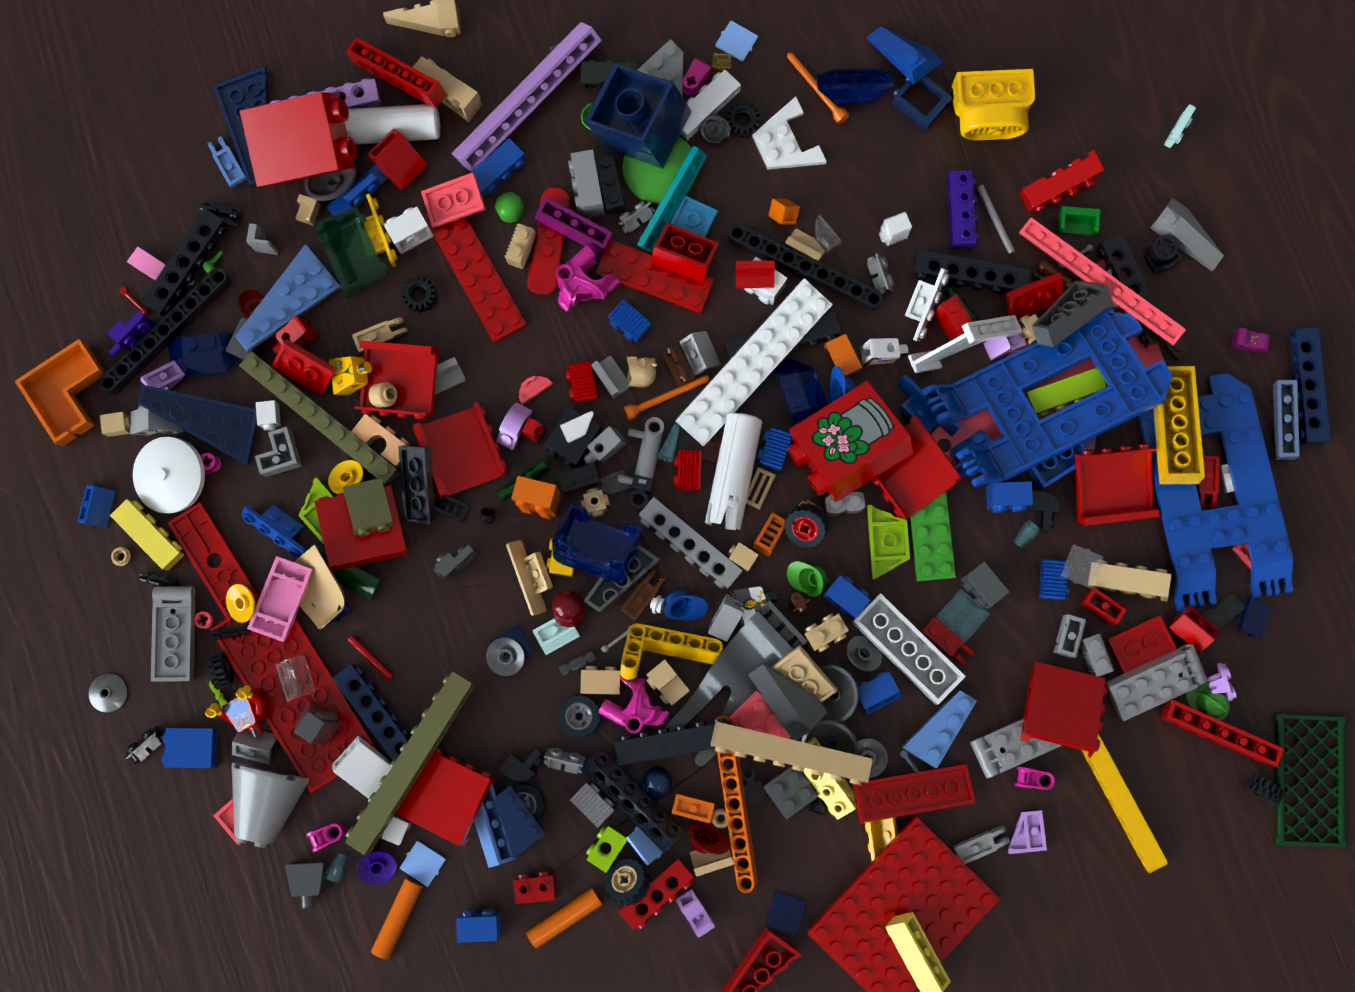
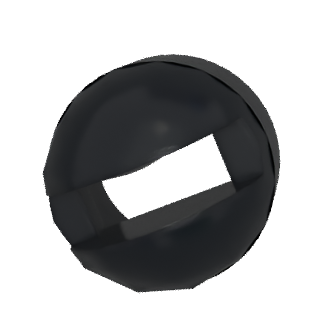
[480,507,496,524]
[809,799,826,815]

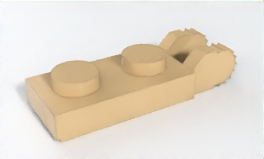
[352,317,408,353]

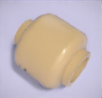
[369,382,397,408]

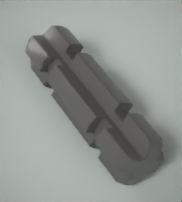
[559,651,596,676]

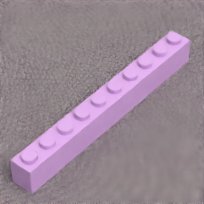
[452,22,602,172]

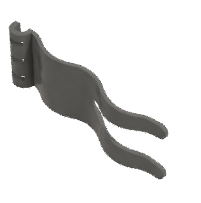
[666,600,808,766]

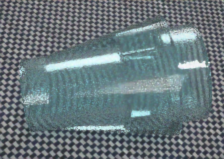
[1013,520,1041,549]
[324,853,348,884]

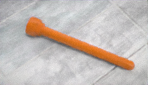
[787,52,850,124]
[624,375,710,421]

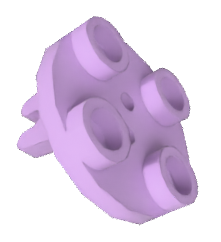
[1207,663,1237,701]

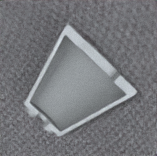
[231,761,309,848]

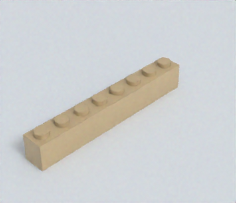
[710,722,873,785]

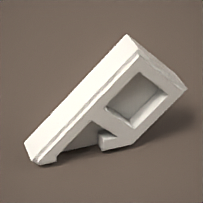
[560,411,594,444]

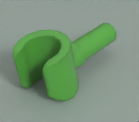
[203,251,223,274]

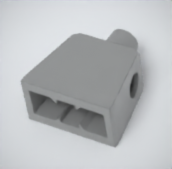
[583,426,628,465]

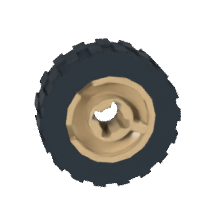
[604,858,651,906]

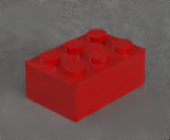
[650,223,719,283]

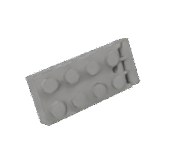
[151,586,196,682]
[1105,644,1207,721]
[970,718,1062,779]

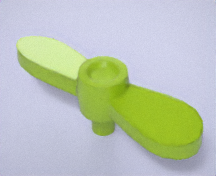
[209,681,228,709]

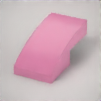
[127,246,165,280]

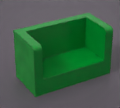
[1057,206,1100,236]

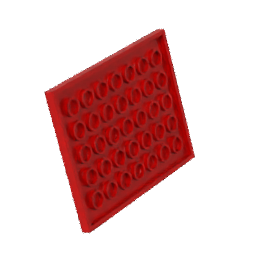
[806,816,1000,992]

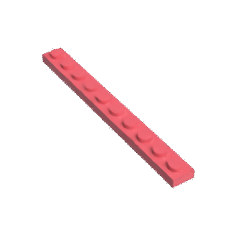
[1019,218,1186,346]

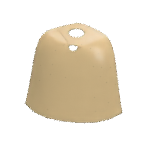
[294,544,345,629]

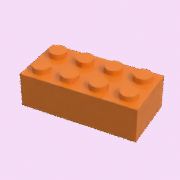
[511,476,562,519]

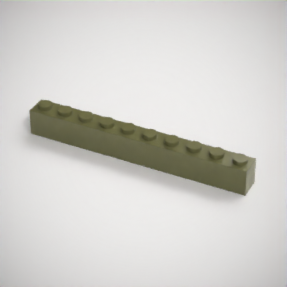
[239,351,400,486]
[345,671,476,855]

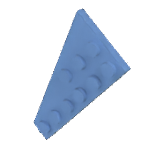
[235,244,340,352]

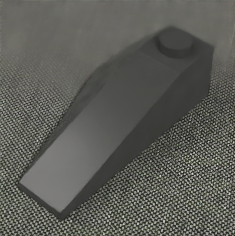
[748,662,828,741]

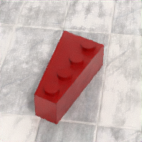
[1019,150,1105,214]
[720,927,802,992]

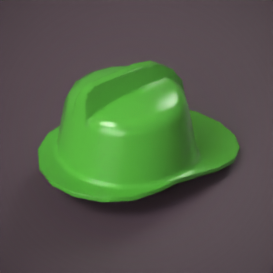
[787,561,830,597]
[1186,682,1230,721]

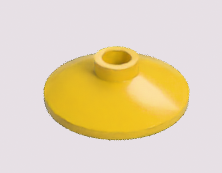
[328,460,364,494]
[226,584,255,623]

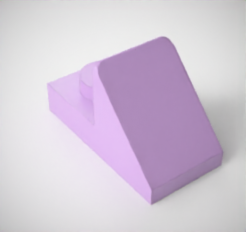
[983,333,1027,361]
[141,360,185,390]

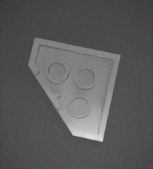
[637,39,683,95]

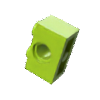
[586,825,627,873]

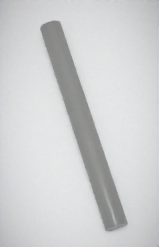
[977,185,1015,255]

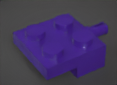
[107,311,156,357]

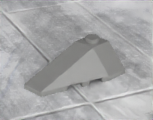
[1150,198,1224,271]

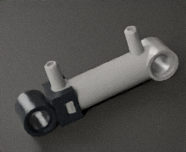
[617,417,664,511]

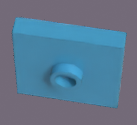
[670,196,718,238]

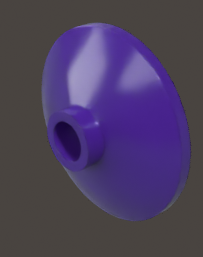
[357,851,397,885]

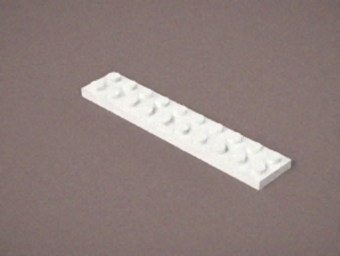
[675,278,833,447]

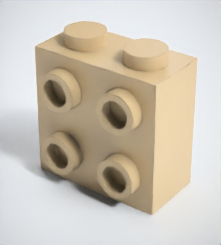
[803,613,849,653]

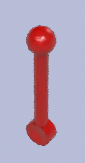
[119,287,149,316]

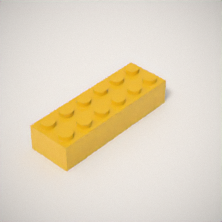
[1153,366,1205,484]

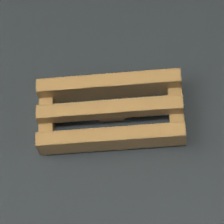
[746,467,776,510]

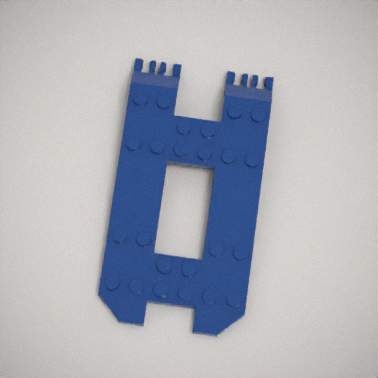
[921,308,1173,488]
[1138,373,1293,611]

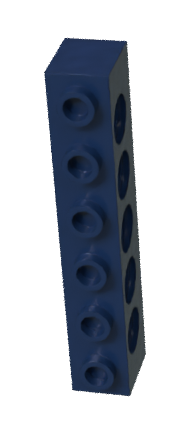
[1288,327,1331,445]
[332,664,411,761]

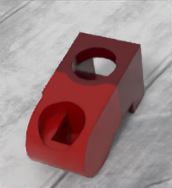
[521,418,546,444]

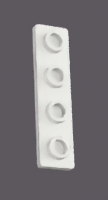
[905,268,949,342]

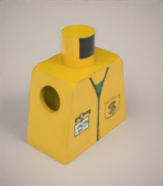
[329,356,372,396]

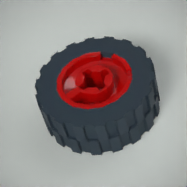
[784,503,829,548]

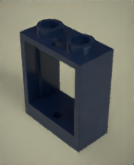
[892,75,953,131]

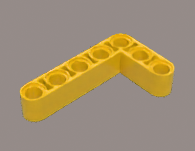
[620,623,723,680]

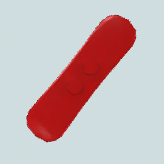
[527,188,571,294]

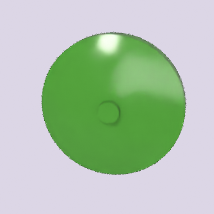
[622,137,696,206]

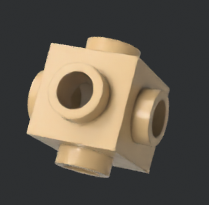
[581,488,610,517]

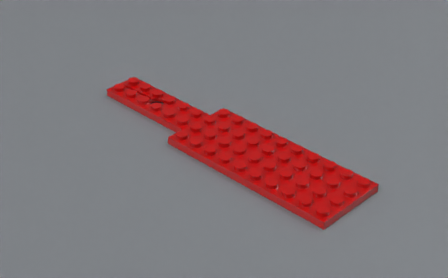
[167,502,378,793]

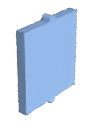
[715,21,758,62]
[626,826,663,866]
[400,840,446,887]

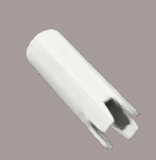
[344,104,440,145]
[705,413,762,530]

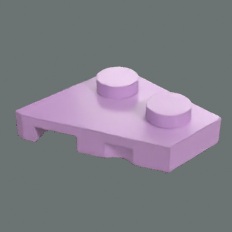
[1007,810,1047,854]

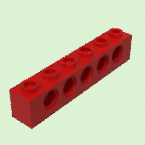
[345,37,447,109]
[1160,700,1284,767]

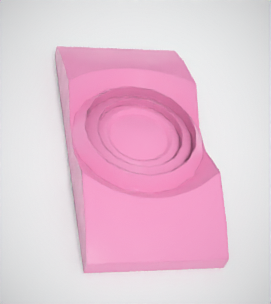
[247,556,313,642]

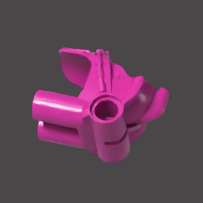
[556,246,620,312]
[598,674,670,734]

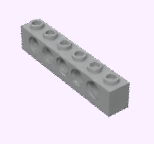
[639,497,743,590]

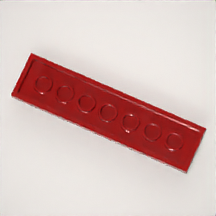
[422,212,527,344]

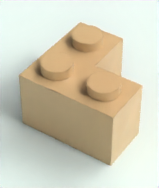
[646,660,690,705]

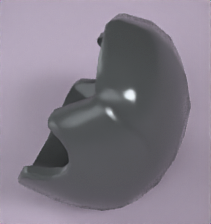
[700,114,731,143]

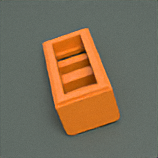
[753,512,786,557]

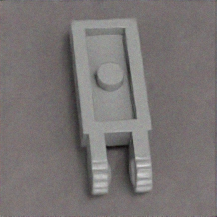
[952,825,1010,864]

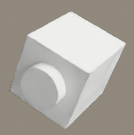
[256,400,281,430]

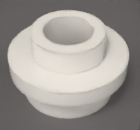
[650,595,666,614]

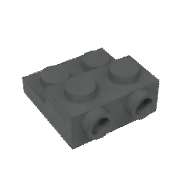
[433,545,479,580]

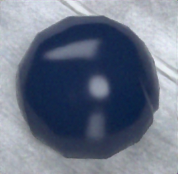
[642,767,672,799]

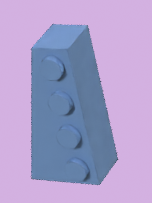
[901,690,977,768]

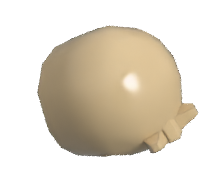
[627,357,657,388]

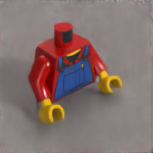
[205,686,268,738]

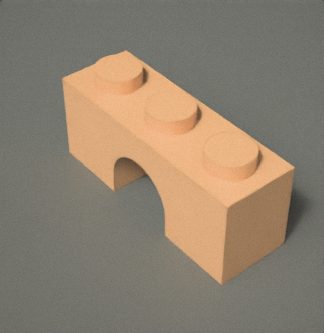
[351,414,411,468]

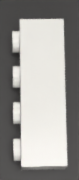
[681,70,741,141]

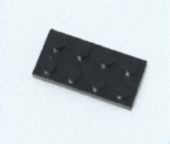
[398,445,436,524]

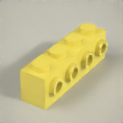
[110,499,185,571]
[803,737,857,820]
[886,912,951,992]

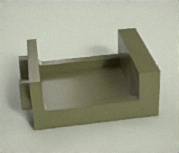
[343,478,393,537]

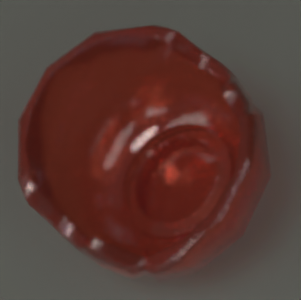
[237,289,265,318]

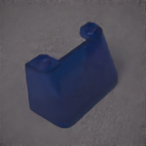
[552,504,643,583]

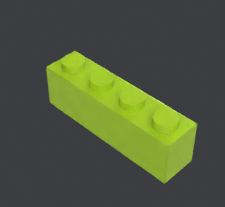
[1025,368,1107,418]

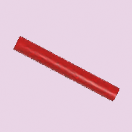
[348,635,394,681]

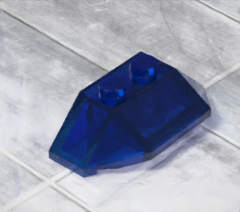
[816,68,893,105]
[168,332,240,377]
[774,359,827,426]

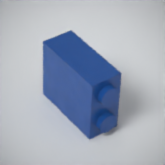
[162,728,218,768]

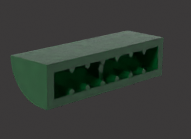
[310,543,383,601]

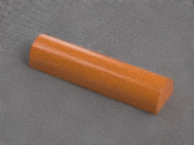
[371,878,423,960]
[526,887,603,949]

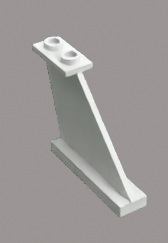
[908,315,1023,373]

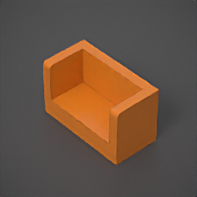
[824,334,862,378]
[672,793,715,823]

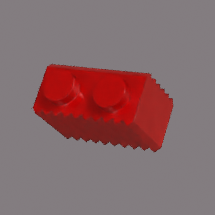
[565,360,598,404]
[674,450,702,491]
[1080,587,1127,625]

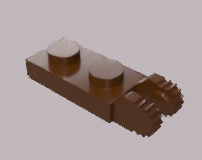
[620,568,667,622]

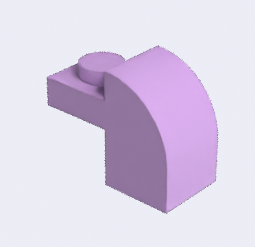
[496,403,533,450]
[676,889,715,938]

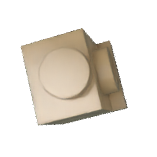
[1019,314,1038,346]

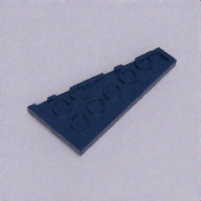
[213,66,267,188]
[137,384,257,465]

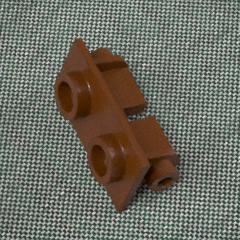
[1033,259,1075,293]
[662,346,695,387]
[789,592,810,614]

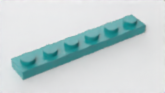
[637,146,707,254]

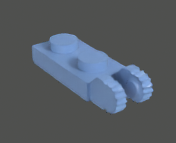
[207,136,247,188]

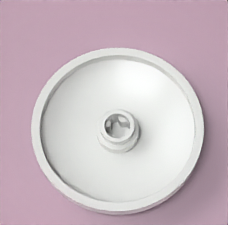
[133,437,205,513]

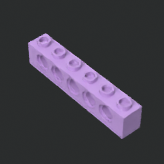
[266,78,383,109]

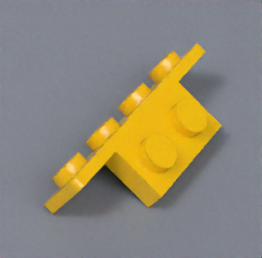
[356,193,398,267]
[865,818,898,861]

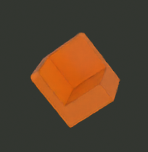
[769,198,800,225]

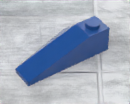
[867,26,943,84]

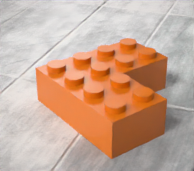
[15,339,106,447]

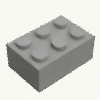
[568,149,605,218]

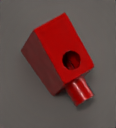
[272,316,320,354]

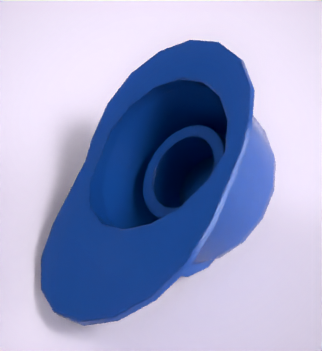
[828,366,855,403]
[664,590,708,621]

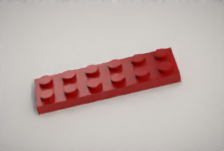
[596,240,714,315]
[852,764,976,824]

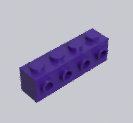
[947,170,979,249]

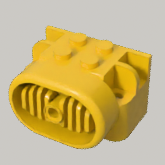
[950,69,1035,140]

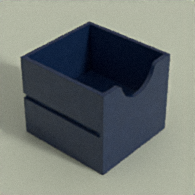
[584,63,692,168]

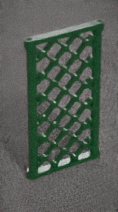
[1274,713,1348,849]

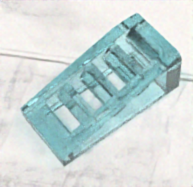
[657,423,680,464]

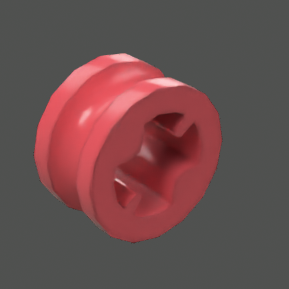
[194,611,214,629]

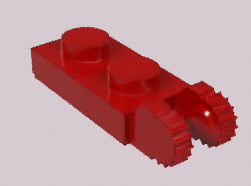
[1197,456,1220,510]
[921,617,974,665]

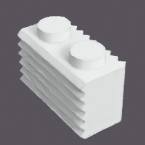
[879,212,912,246]

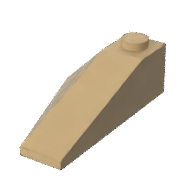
[383,0,461,37]

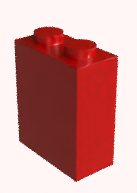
[367,128,428,191]
[934,295,973,341]

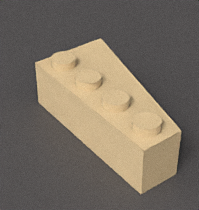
[413,56,482,122]

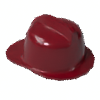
[688,820,731,855]

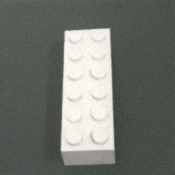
[852,593,966,705]

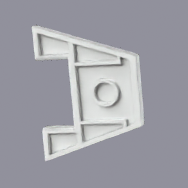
[752,97,827,170]

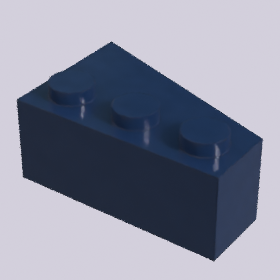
[495,785,548,859]

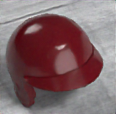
[552,590,585,628]

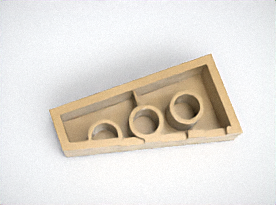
[1088,560,1171,602]

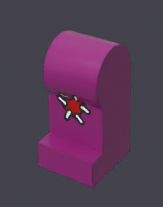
[1231,327,1271,353]

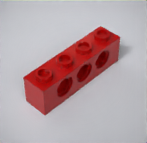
[618,857,694,930]

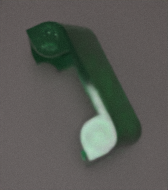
[314,206,389,299]

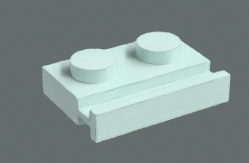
[1164,104,1196,148]
[532,619,580,655]

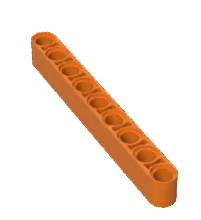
[713,715,758,893]

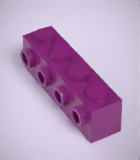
[534,197,612,255]

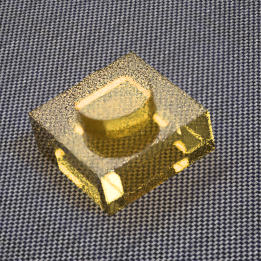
[712,53,732,70]

